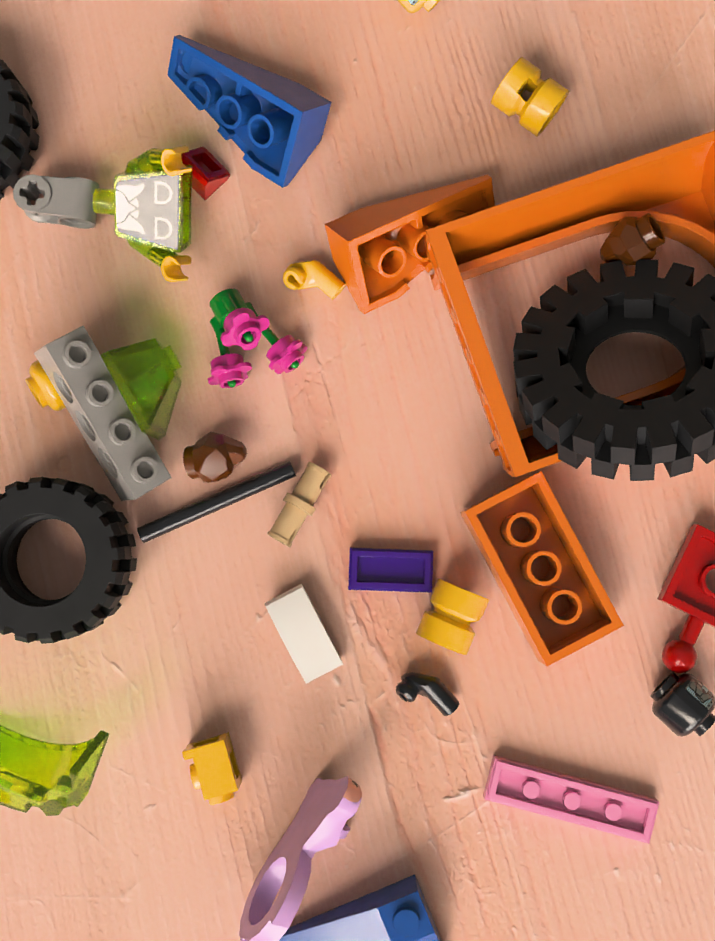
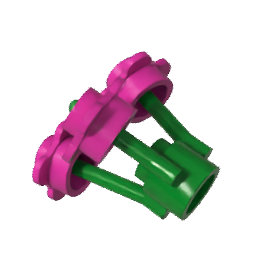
[208,289,307,388]

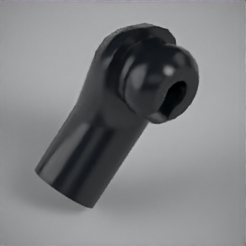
[396,672,459,716]

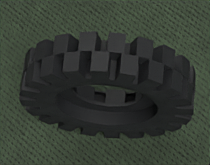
[513,259,715,481]

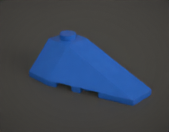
[167,35,332,188]

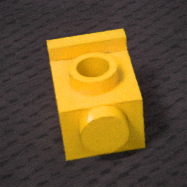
[182,732,242,805]

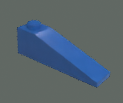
[279,875,442,941]

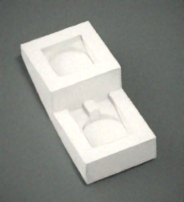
[265,584,343,684]

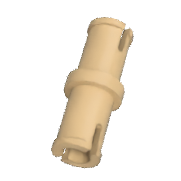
[267,462,332,547]

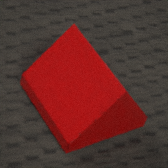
[179,147,230,201]

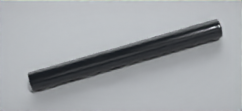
[137,461,296,543]

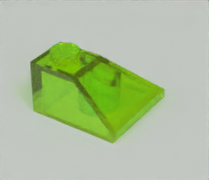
[100,338,182,440]

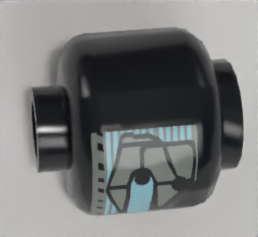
[650,672,715,737]

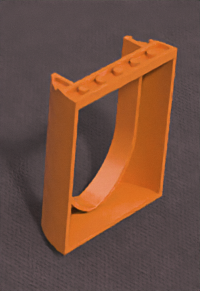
[426,130,715,477]

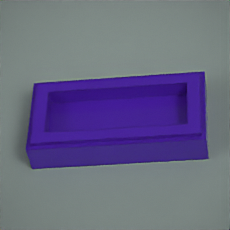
[348,548,433,593]

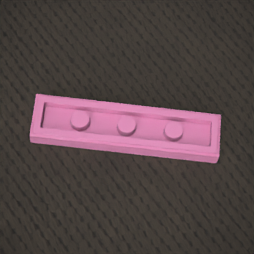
[483,755,659,844]

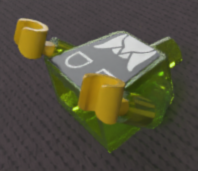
[92,145,192,282]

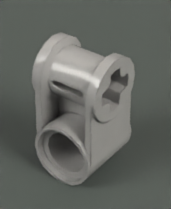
[13,174,99,229]

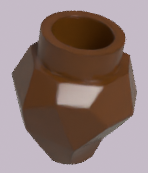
[600,213,665,266]
[183,432,247,483]

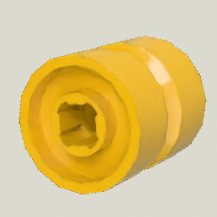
[491,57,570,137]
[416,578,489,655]

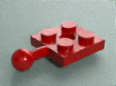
[657,524,715,673]

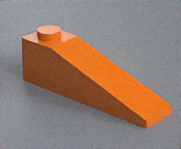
[325,175,495,314]

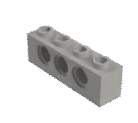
[34,325,172,501]

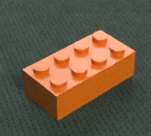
[460,471,624,666]

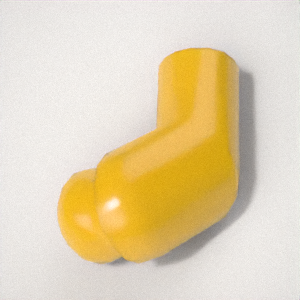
[283,260,346,300]

